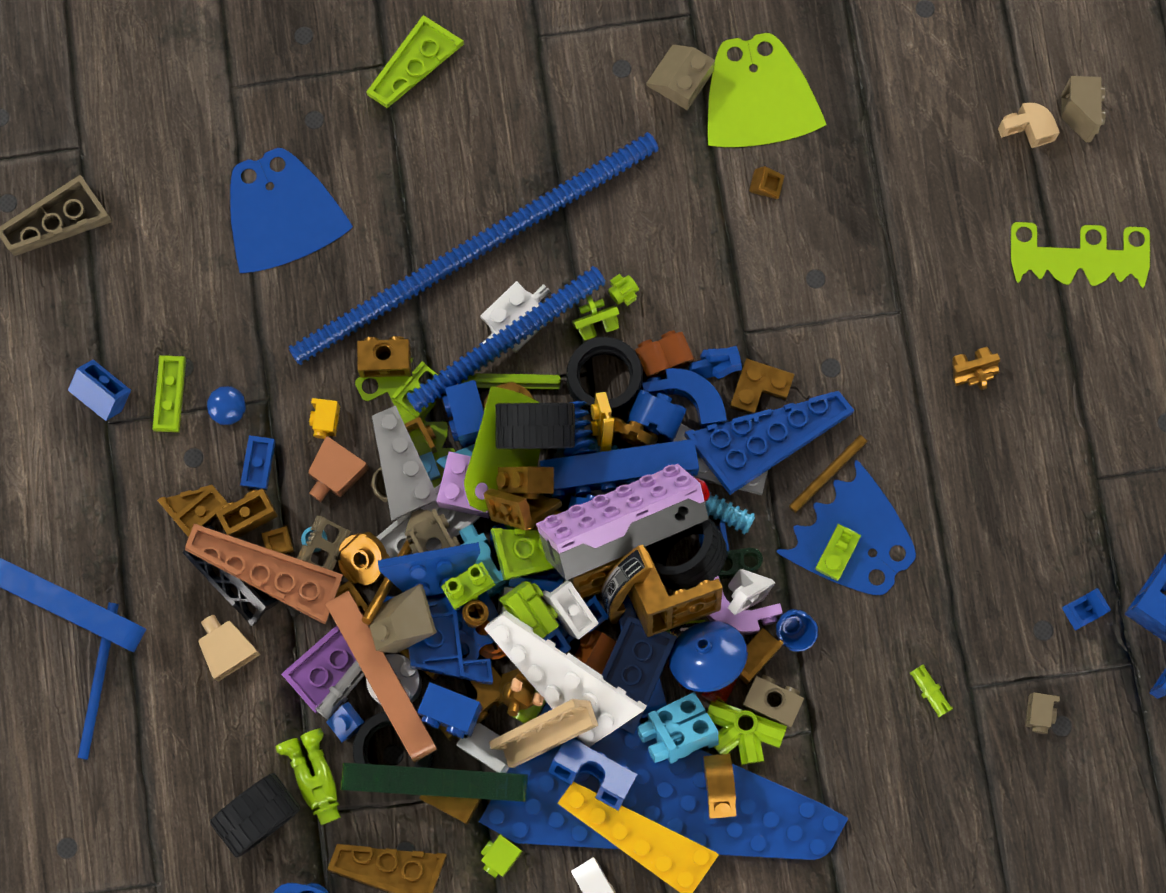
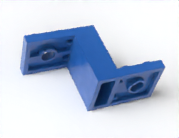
[1124,553,1166,699]

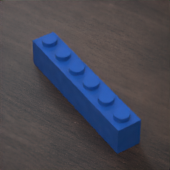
[539,439,699,499]

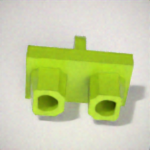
[572,295,620,340]
[441,562,495,610]

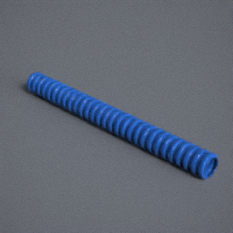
[407,266,606,413]

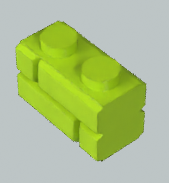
[499,581,559,639]

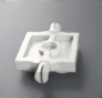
[480,281,550,353]

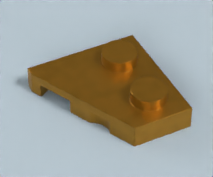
[157,485,228,537]

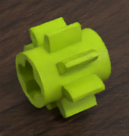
[608,274,639,306]

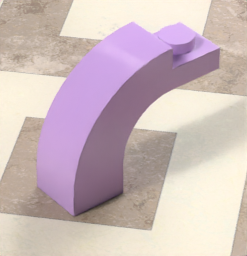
[706,576,783,635]

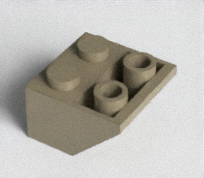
[1061,76,1106,142]

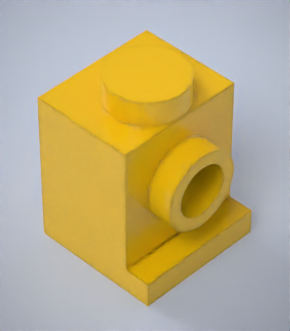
[309,398,340,439]

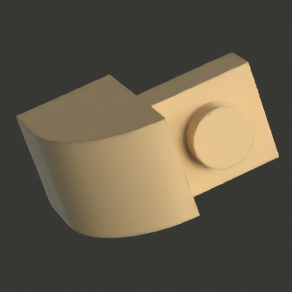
[998,103,1060,148]

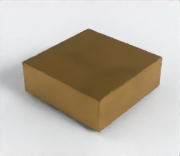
[261,526,294,555]

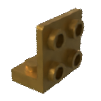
[483,488,562,530]

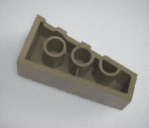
[0,174,113,256]

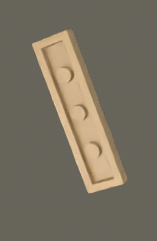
[489,699,598,768]

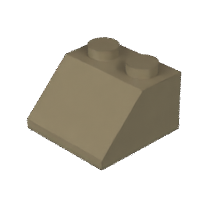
[646,45,715,110]

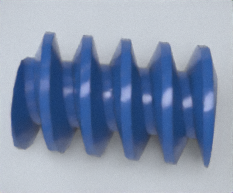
[563,401,597,457]

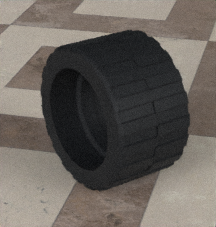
[495,403,575,449]
[210,773,301,858]

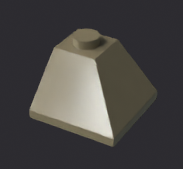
[370,584,436,654]

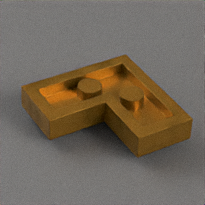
[730,358,795,414]

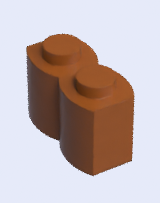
[635,330,694,380]

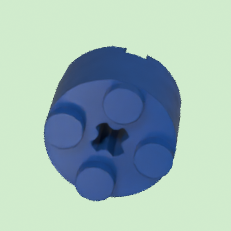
[626,390,687,443]

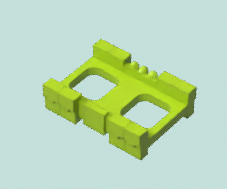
[391,361,438,418]

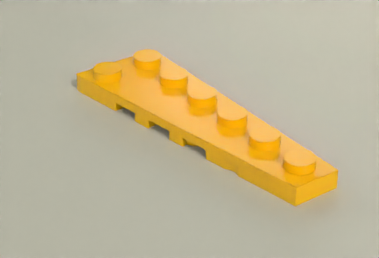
[557,782,719,893]

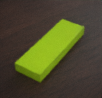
[152,355,186,433]

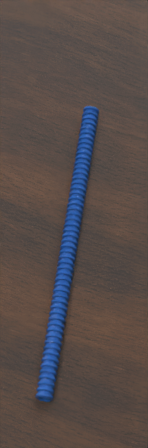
[289,132,658,365]

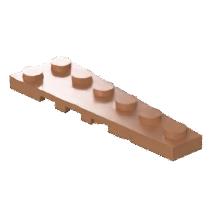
[185,524,343,624]

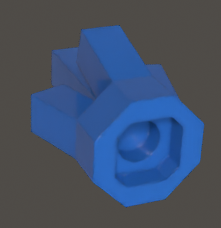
[688,346,742,379]

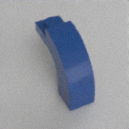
[642,368,727,429]

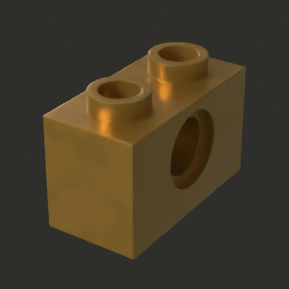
[357,336,411,378]

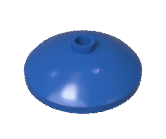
[669,621,748,692]

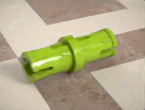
[909,664,953,718]

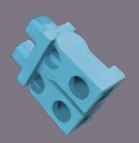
[459,524,511,598]
[637,692,719,764]

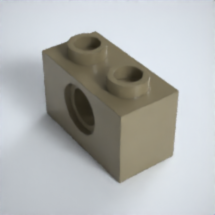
[742,675,804,729]

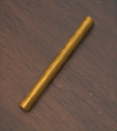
[788,435,867,513]
[362,539,413,625]

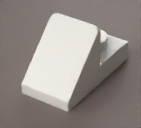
[728,569,775,615]

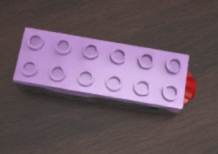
[536,464,710,581]

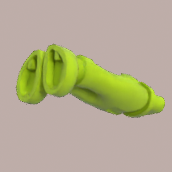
[275,728,341,825]

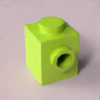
[481,835,523,878]

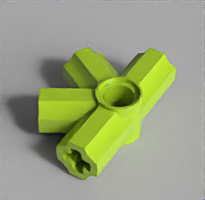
[707,699,787,765]

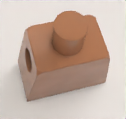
[308,436,369,502]

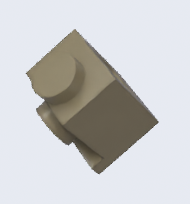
[1025,692,1060,734]

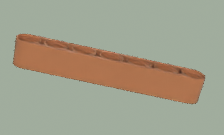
[326,591,437,763]

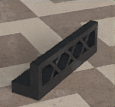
[183,525,280,626]

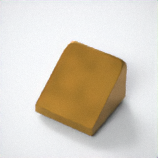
[749,166,784,199]

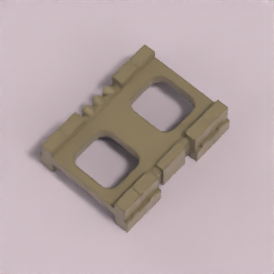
[297,516,351,571]

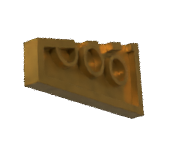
[327,844,447,893]

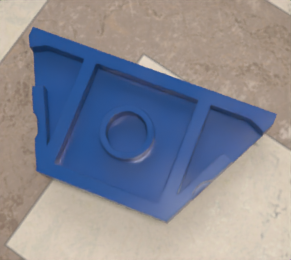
[377,542,480,596]

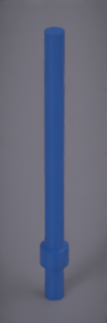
[78,602,119,759]

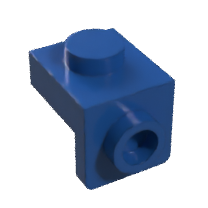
[1062,588,1111,631]
[326,702,364,742]

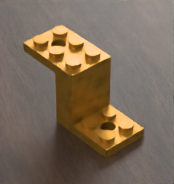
[570,547,723,637]

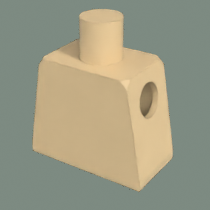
[198,615,261,682]

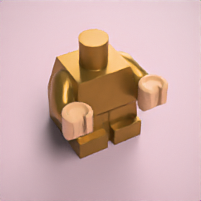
[499,668,544,716]

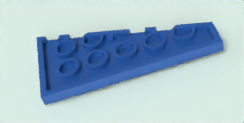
[684,391,854,495]

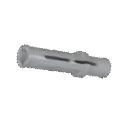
[315,660,364,720]

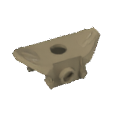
[405,508,460,554]

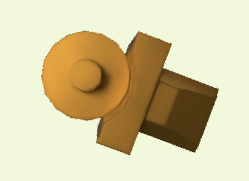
[952,347,1000,390]

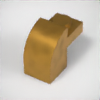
[703,754,736,819]

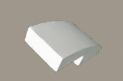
[571,857,616,893]

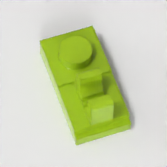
[815,524,861,581]

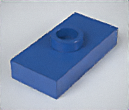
[240,435,276,491]

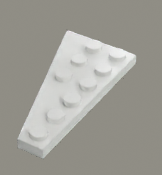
[484,611,647,747]

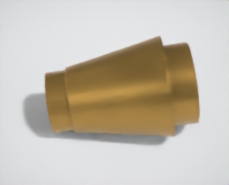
[462,600,489,628]

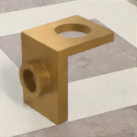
[404,416,437,454]

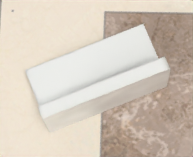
[543,580,599,639]
[456,723,510,776]

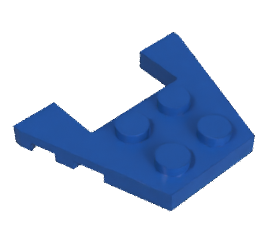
[408,594,493,684]

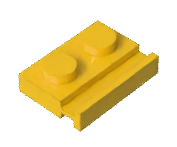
[589,392,614,452]

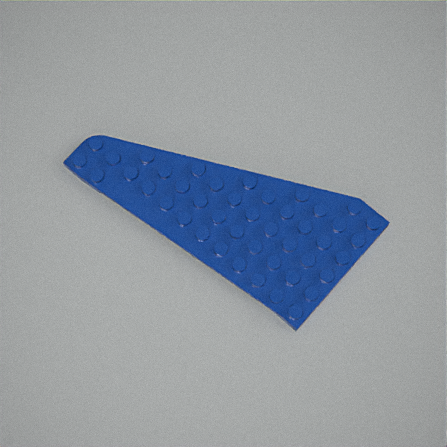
[479,703,848,860]

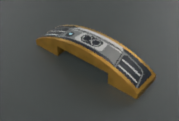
[600,545,653,624]

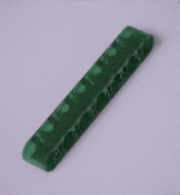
[341,763,528,802]

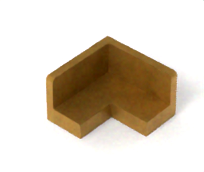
[738,628,784,685]

